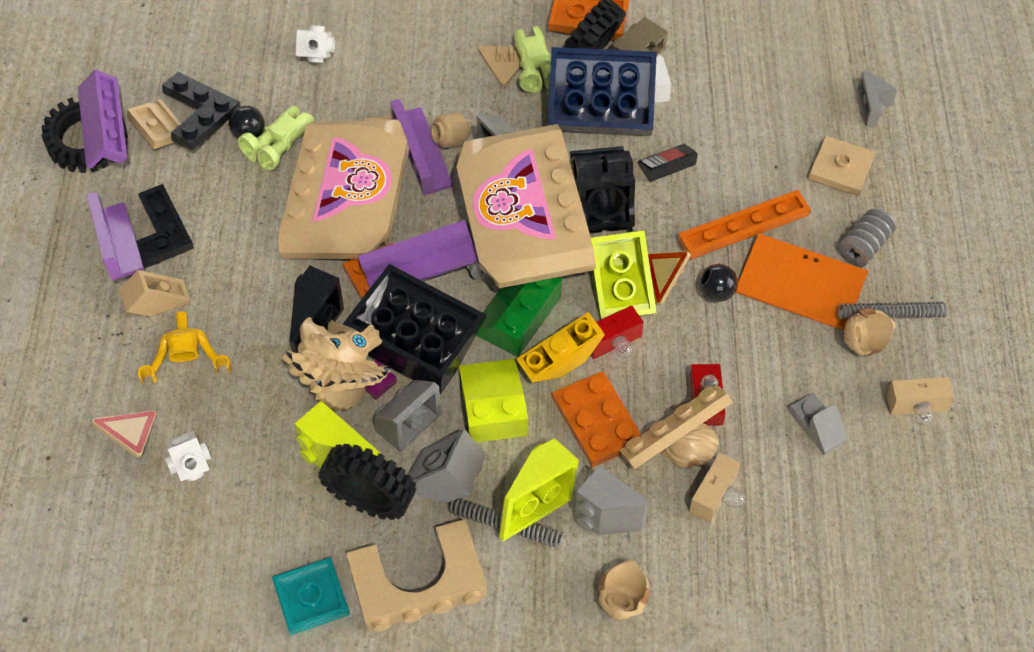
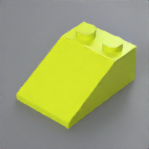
[591,231,657,319]
[459,359,528,442]
[294,401,381,469]
[499,438,579,541]

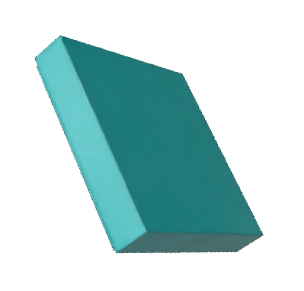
[272,557,350,636]

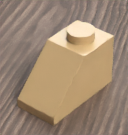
[119,270,191,317]

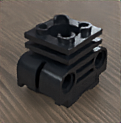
[570,146,635,233]

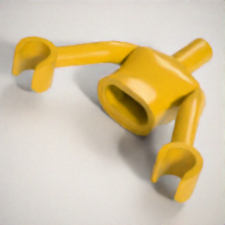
[137,311,232,384]

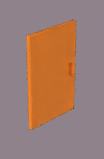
[735,233,868,330]

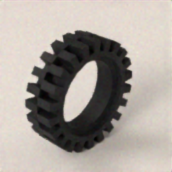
[562,0,626,49]
[41,96,128,173]
[318,444,417,520]

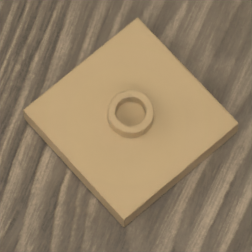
[809,136,876,196]

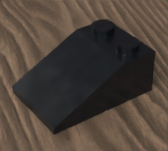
[289,265,344,353]

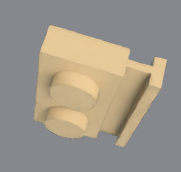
[127,99,181,149]

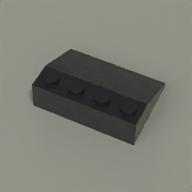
[343,264,486,395]

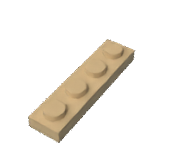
[620,384,733,470]

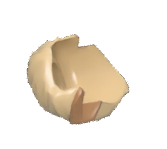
[843,308,896,356]
[661,423,719,469]
[597,559,651,621]

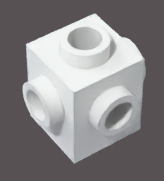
[296,25,335,62]
[165,431,211,481]

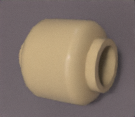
[430,112,471,148]

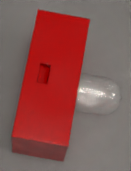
[590,305,644,360]
[689,364,726,426]

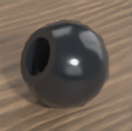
[228,105,265,139]
[699,263,738,302]

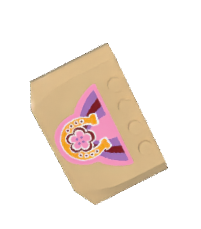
[278,120,410,259]
[456,124,596,288]

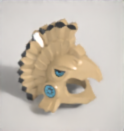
[282,317,392,412]

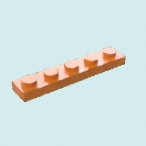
[677,190,811,260]

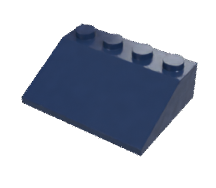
[548,47,657,136]

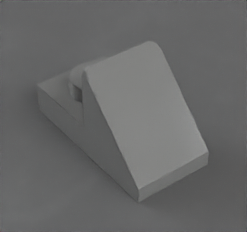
[858,71,897,127]
[789,393,848,455]

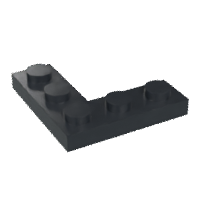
[162,72,240,151]
[119,184,194,279]

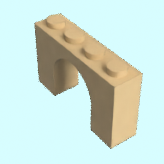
[346,519,487,632]

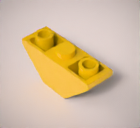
[516,312,604,383]

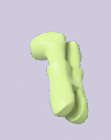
[514,26,551,93]
[237,105,314,171]

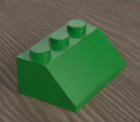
[476,277,562,357]

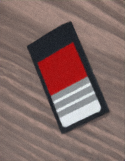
[638,144,698,182]

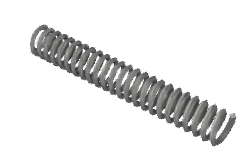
[838,301,947,320]
[449,498,564,548]

